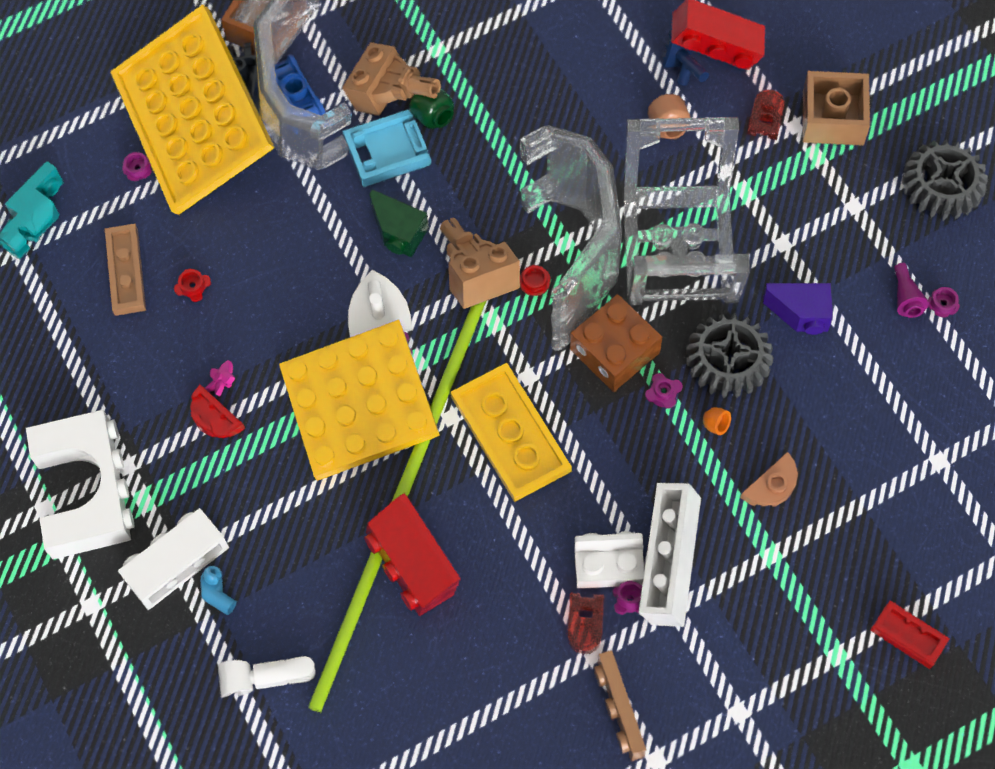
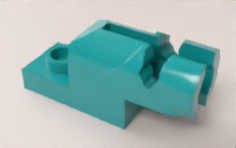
[0,161,63,260]

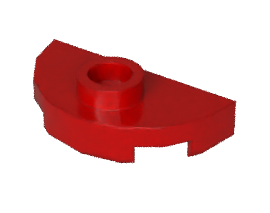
[190,384,245,438]

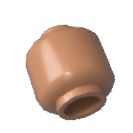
[648,94,691,139]

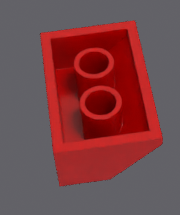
[364,493,461,617]

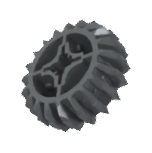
[902,139,988,221]
[686,313,774,398]

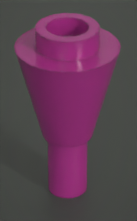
[894,263,929,318]

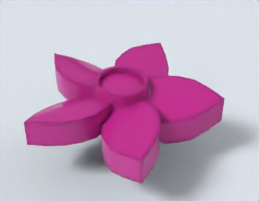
[205,360,235,397]

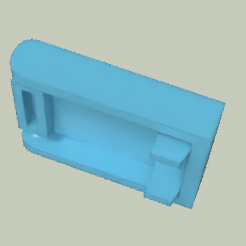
[343,110,432,187]

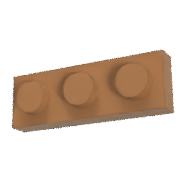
[105,224,146,316]
[594,650,646,761]

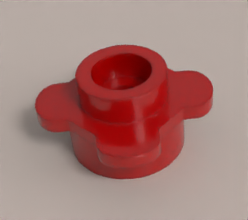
[174,269,211,302]

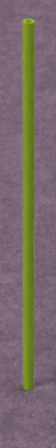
[308,301,486,712]

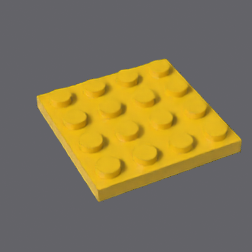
[279,320,440,481]

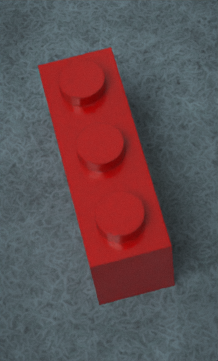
[671,0,765,70]

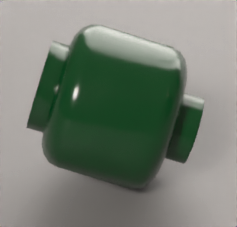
[409,89,454,129]

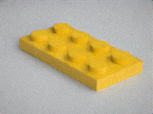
[450,363,572,502]

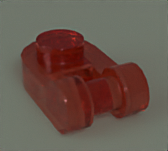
[747,90,785,140]
[567,593,604,654]

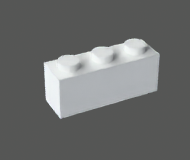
[118,508,229,610]

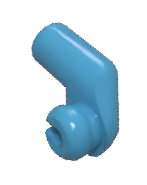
[200,566,237,615]

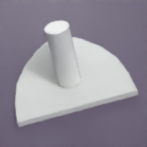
[348,270,413,337]

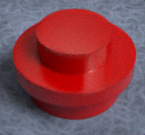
[520,265,551,296]

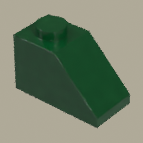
[369,189,429,257]

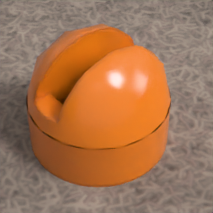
[702,407,731,435]

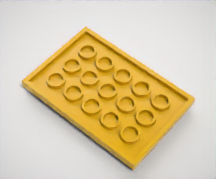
[111,4,275,215]

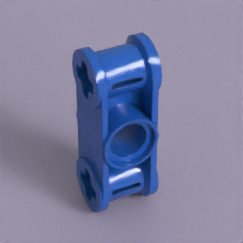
[264,54,328,133]

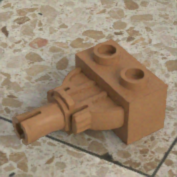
[342,42,441,116]
[440,218,520,309]

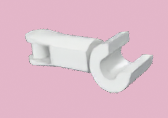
[218,656,316,698]

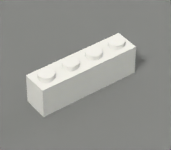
[639,483,701,627]

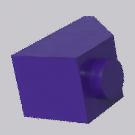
[763,283,833,335]

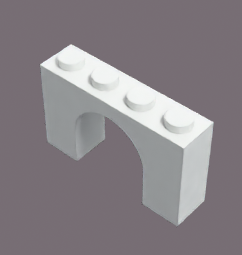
[26,410,134,559]

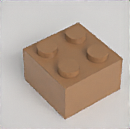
[803,71,870,146]

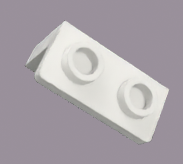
[575,531,645,589]

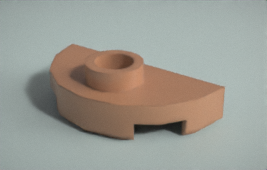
[740,452,798,507]

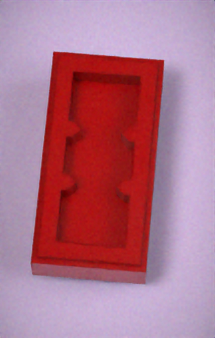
[870,600,950,669]

